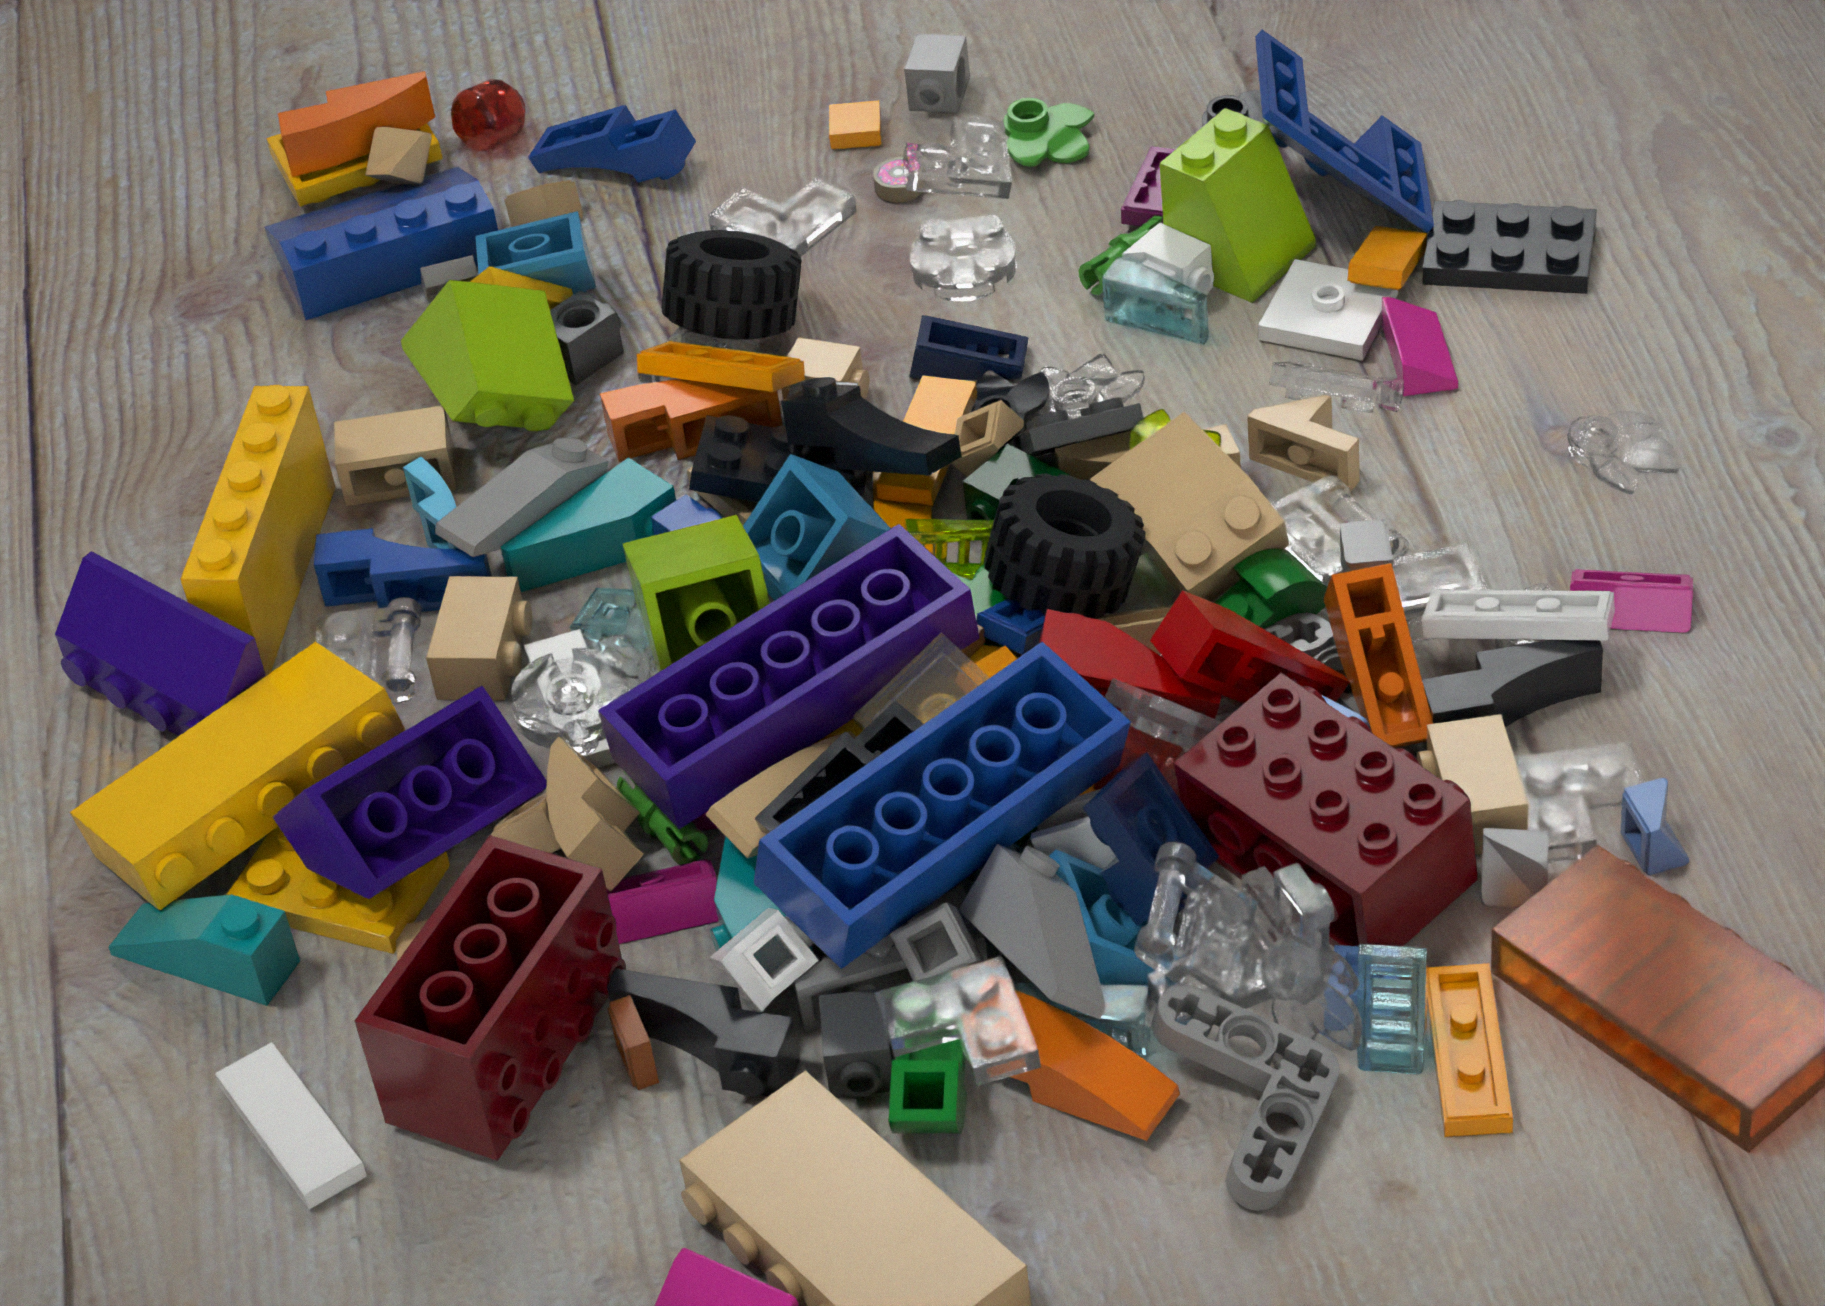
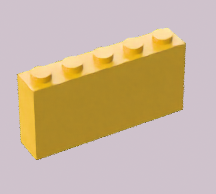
[180,385,336,675]
[70,641,406,911]

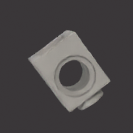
[904,34,970,113]

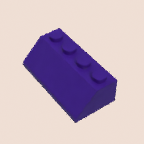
[55,551,266,736]
[273,685,547,899]

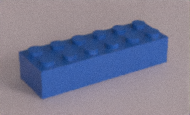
[754,642,1131,969]

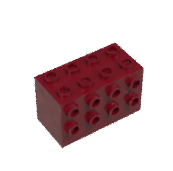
[1174,673,1478,949]
[354,835,626,1161]

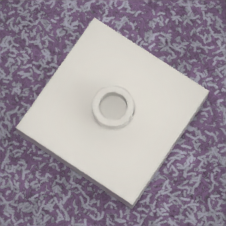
[1258,259,1398,361]

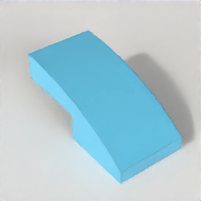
[403,457,458,549]

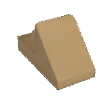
[1247,395,1360,495]

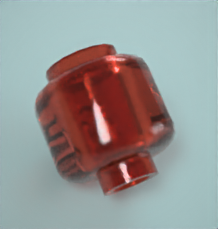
[451,78,526,152]

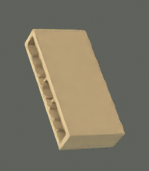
[679,1070,1032,1306]

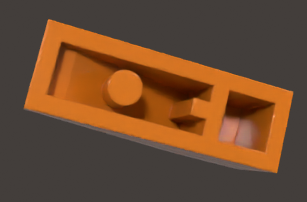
[1324,563,1433,748]

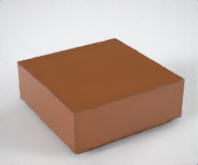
[607,995,659,1090]

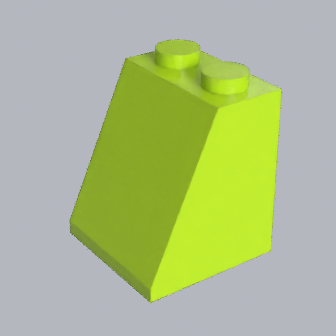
[1160,108,1316,303]
[401,280,574,431]
[622,515,770,672]

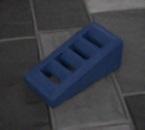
[909,315,1029,380]

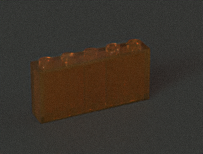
[1491,845,1825,1153]

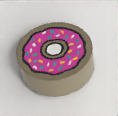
[873,156,926,203]

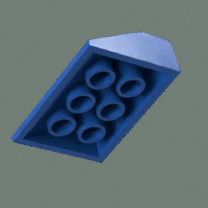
[264,167,498,320]

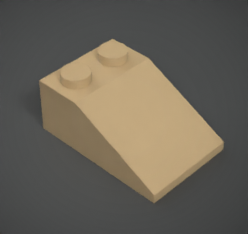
[1090,412,1289,601]

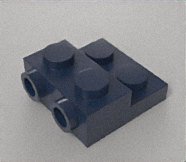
[1082,752,1219,927]

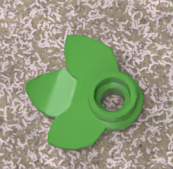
[1003,97,1094,167]

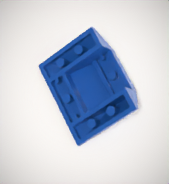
[1255,29,1434,233]

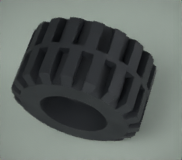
[661,230,802,340]
[984,474,1146,619]

